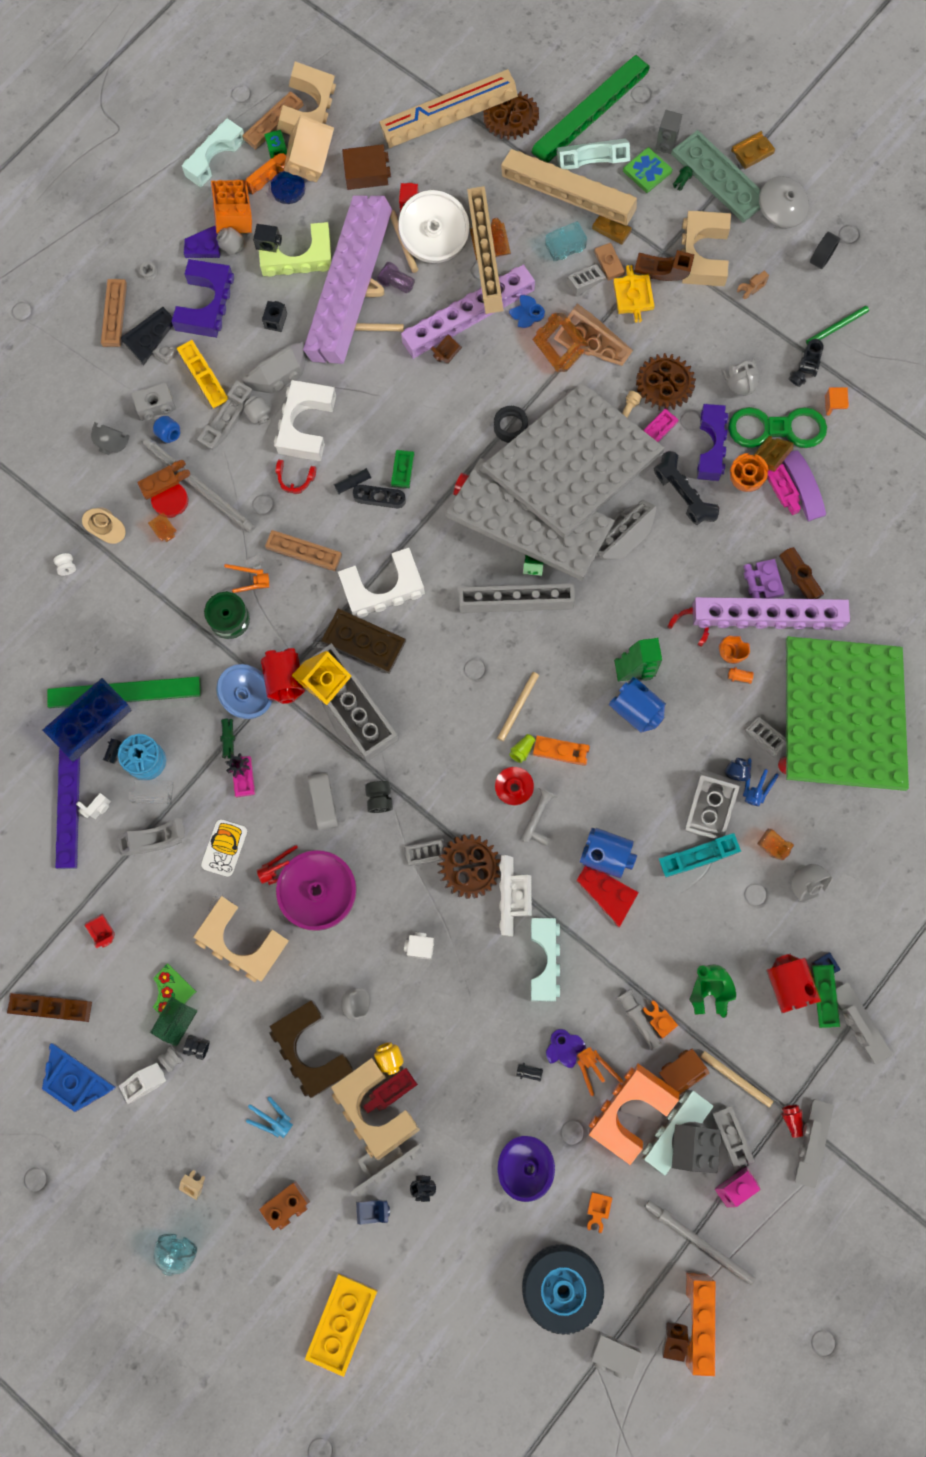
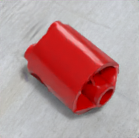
[261,648,305,704]
[766,953,821,1014]

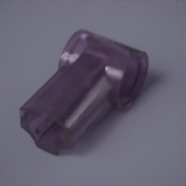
[377,262,415,294]

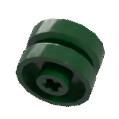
[204,591,250,639]

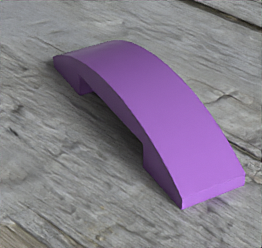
[782,450,826,522]

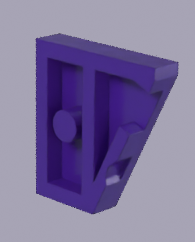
[184,226,221,258]

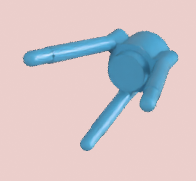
[246,1097,293,1139]

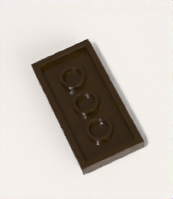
[321,608,406,674]

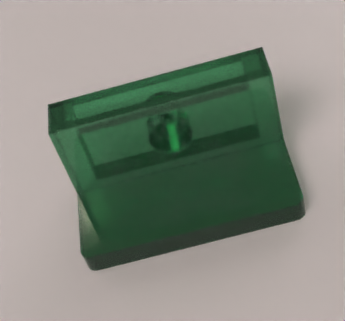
[150,996,197,1046]

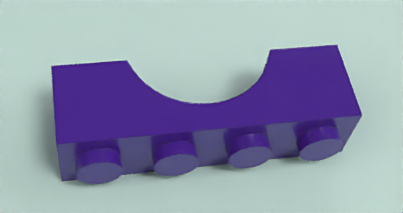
[697,404,728,481]

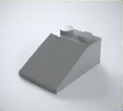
[685,770,740,839]

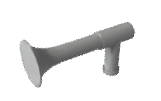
[521,788,557,846]

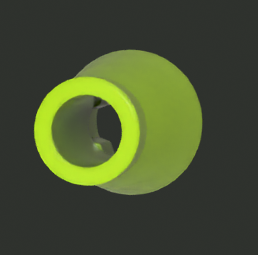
[509,734,536,763]

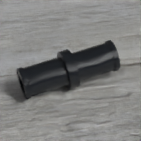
[333,468,371,495]

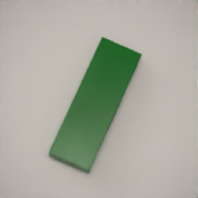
[812,964,840,1028]

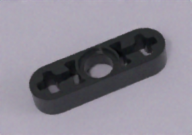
[352,485,406,509]

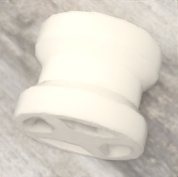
[53,553,76,576]

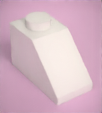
[119,1063,166,1104]

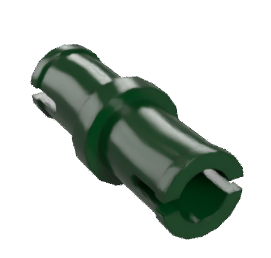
[220,718,236,759]

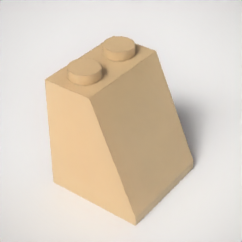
[284,115,334,183]

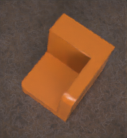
[825,387,849,415]

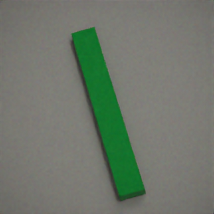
[47,677,201,709]

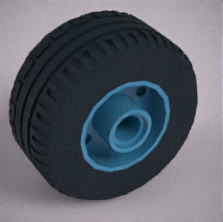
[522,1244,604,1335]

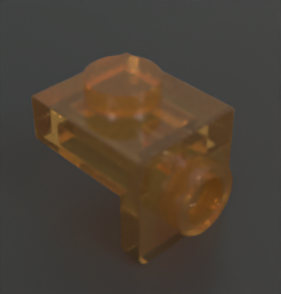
[148,513,177,543]
[757,828,794,860]

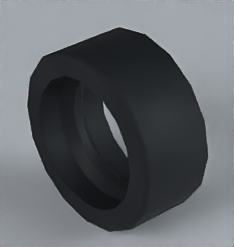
[810,231,840,269]
[494,405,528,443]

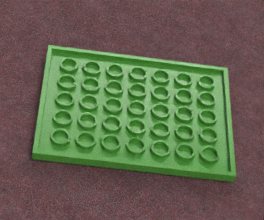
[786,636,909,791]

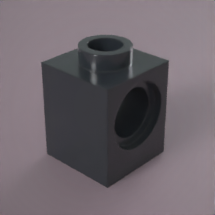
[253,224,282,253]
[262,301,287,332]

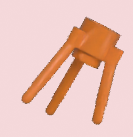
[224,564,269,593]
[577,1047,624,1096]

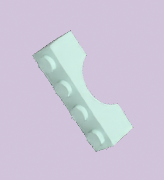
[182,118,245,188]
[557,138,630,170]
[531,918,560,1002]
[642,1090,713,1175]

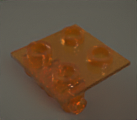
[470,218,511,260]

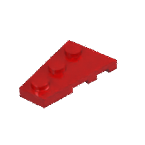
[577,866,639,928]

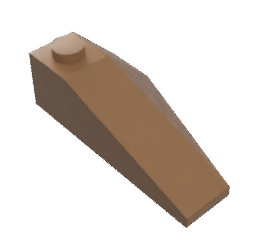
[554,304,633,366]

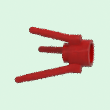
[257,845,298,885]

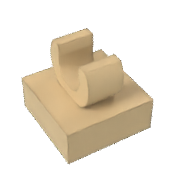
[179,1170,205,1200]

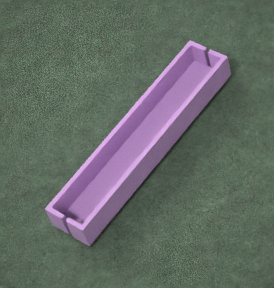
[303,196,392,364]

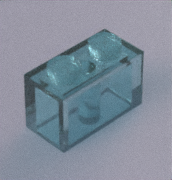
[545,221,587,262]

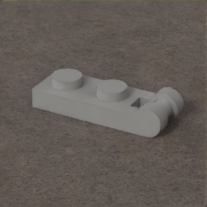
[712,1106,754,1170]

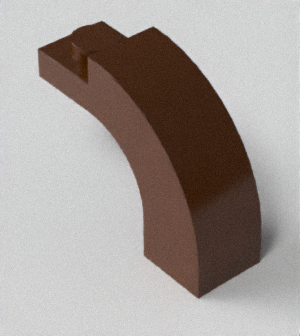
[634,250,695,281]

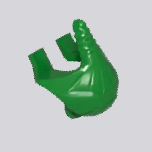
[689,964,736,1018]

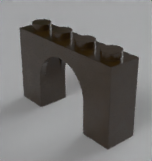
[269,1000,354,1098]

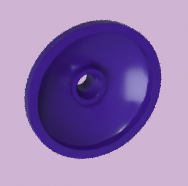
[497,1136,555,1202]

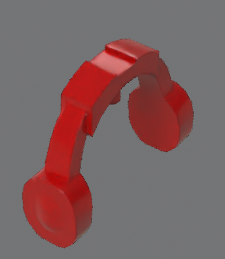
[275,459,317,494]
[667,607,710,647]

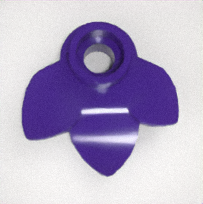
[546,1029,586,1068]

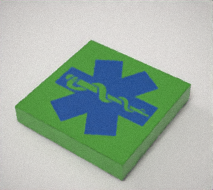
[623,147,673,193]

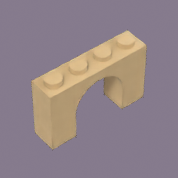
[277,61,336,135]
[681,211,731,286]
[193,896,289,982]
[331,1058,420,1160]

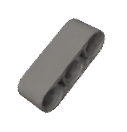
[308,772,339,830]

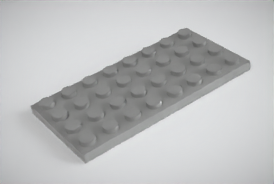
[446,458,615,581]

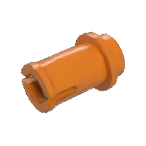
[728,667,754,684]

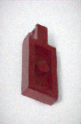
[363,1068,418,1113]

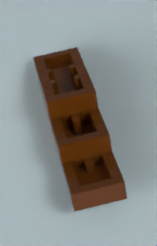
[7,993,92,1022]

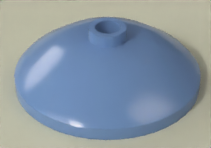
[216,664,272,719]

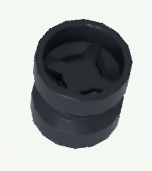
[183,1035,210,1060]

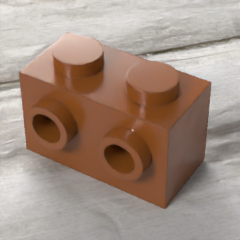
[659,1048,710,1096]
[259,1181,310,1230]

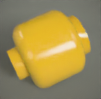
[374,1042,404,1075]

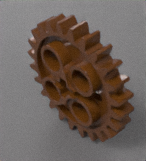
[483,91,539,140]
[636,353,696,410]
[437,834,501,899]

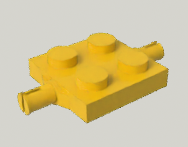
[613,265,654,323]

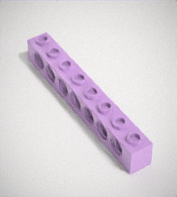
[401,264,535,359]
[692,597,850,630]

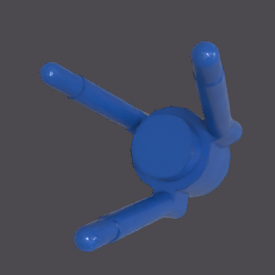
[743,758,779,807]

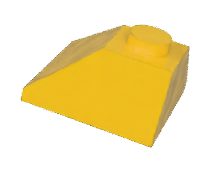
[292,651,351,705]

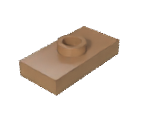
[594,242,625,281]

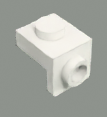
[76,793,111,819]

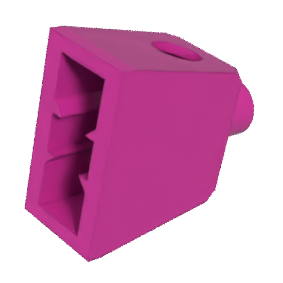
[714,1166,761,1208]

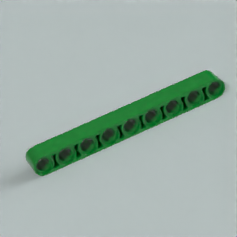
[531,55,650,163]

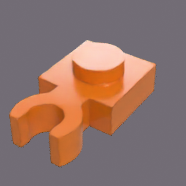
[642,1000,678,1039]
[587,1192,612,1233]

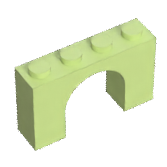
[259,222,332,277]

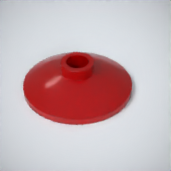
[495,767,534,806]

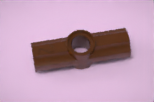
[779,547,824,599]

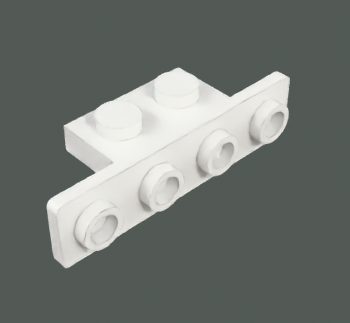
[499,855,532,937]

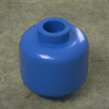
[153,416,181,443]

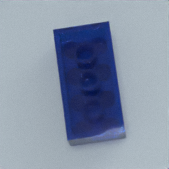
[42,678,132,762]

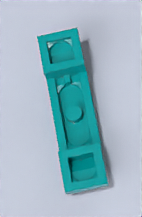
[659,833,741,878]

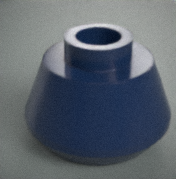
[724,758,751,781]

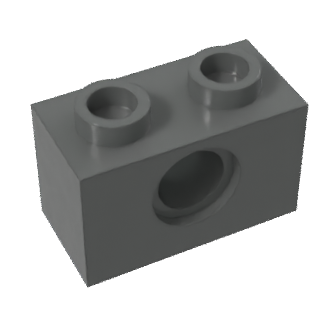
[655,110,683,154]

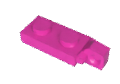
[767,464,801,516]

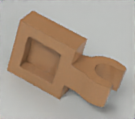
[737,270,769,299]

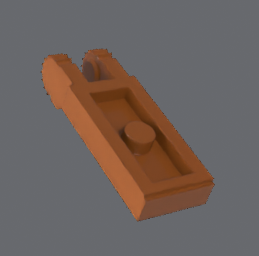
[137,460,190,500]

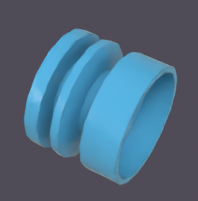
[118,734,166,781]

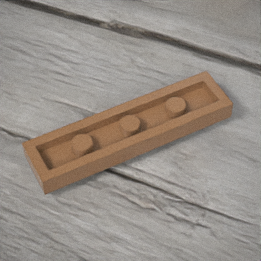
[242,91,304,150]
[101,279,127,347]
[265,530,342,572]

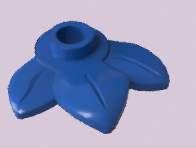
[509,295,545,328]

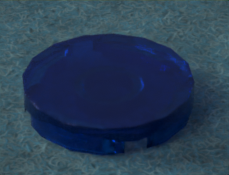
[271,171,306,205]

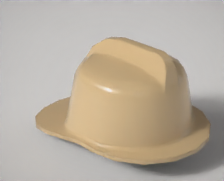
[82,507,126,544]

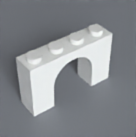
[274,380,336,461]
[338,548,425,618]

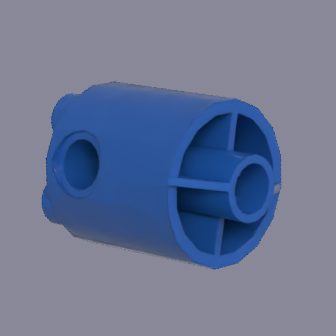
[608,677,666,733]
[580,827,637,879]

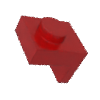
[85,913,115,948]

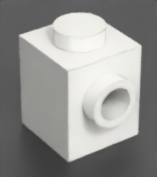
[404,932,434,960]

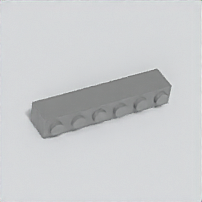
[459,584,575,613]

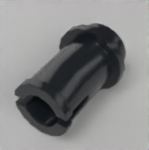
[103,738,122,764]
[516,1063,543,1082]

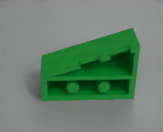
[614,638,662,682]

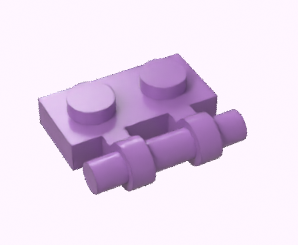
[743,559,785,599]

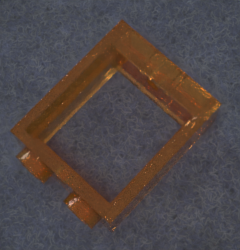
[532,313,590,372]

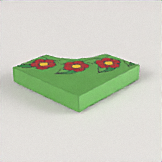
[153,963,197,1021]

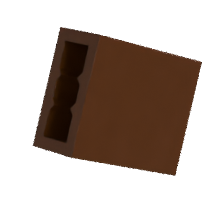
[342,144,391,190]

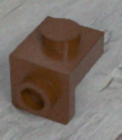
[430,334,462,364]
[662,1322,689,1362]

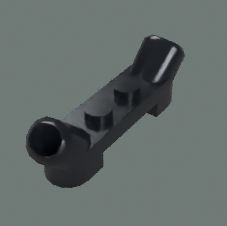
[654,451,720,525]

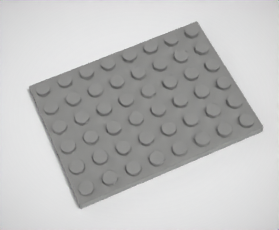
[482,382,665,539]

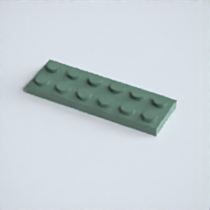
[671,130,761,223]

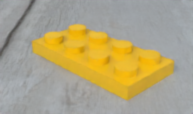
[304,1273,378,1377]

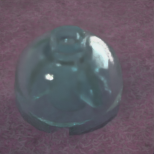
[153,1234,197,1276]

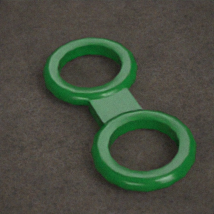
[728,407,827,448]

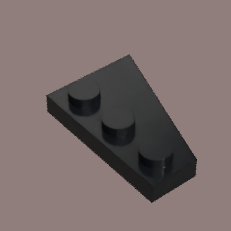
[121,307,173,366]

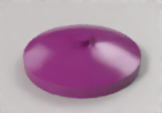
[276,850,357,931]

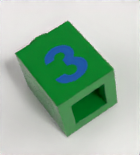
[264,130,287,159]

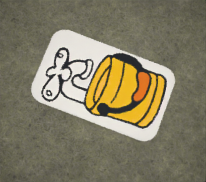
[201,820,247,877]

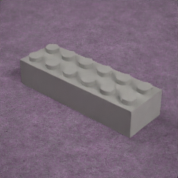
[300,643,398,762]

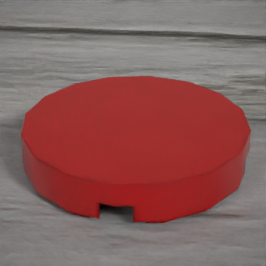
[151,484,189,518]

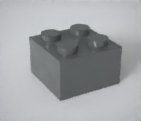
[672,1124,721,1173]

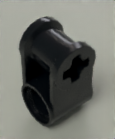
[798,339,824,377]

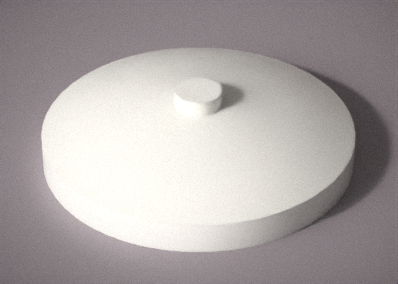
[398,190,469,263]

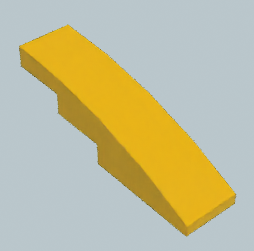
[177,340,228,409]

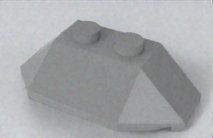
[242,341,307,394]
[597,500,657,559]

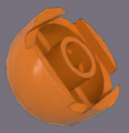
[730,453,768,492]

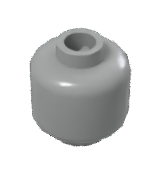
[217,227,244,255]
[243,396,271,424]

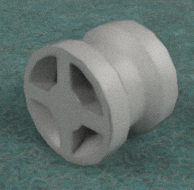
[158,1046,184,1072]

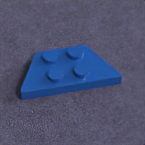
[42,1043,116,1112]

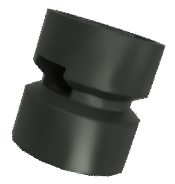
[365,781,393,813]

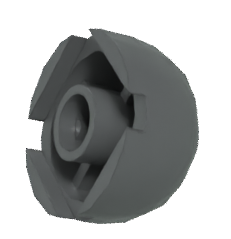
[91,422,130,455]

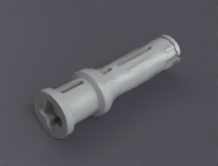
[616,989,662,1051]

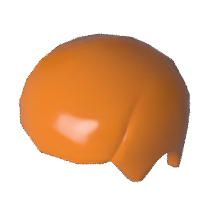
[718,635,750,664]

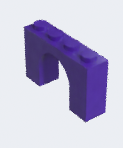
[172,259,234,338]

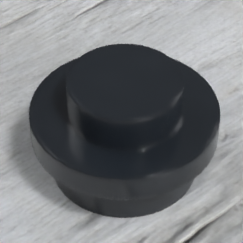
[788,370,806,387]

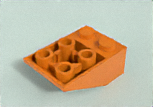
[211,180,252,234]

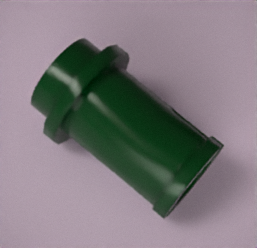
[673,166,693,191]

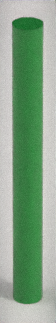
[806,305,869,344]

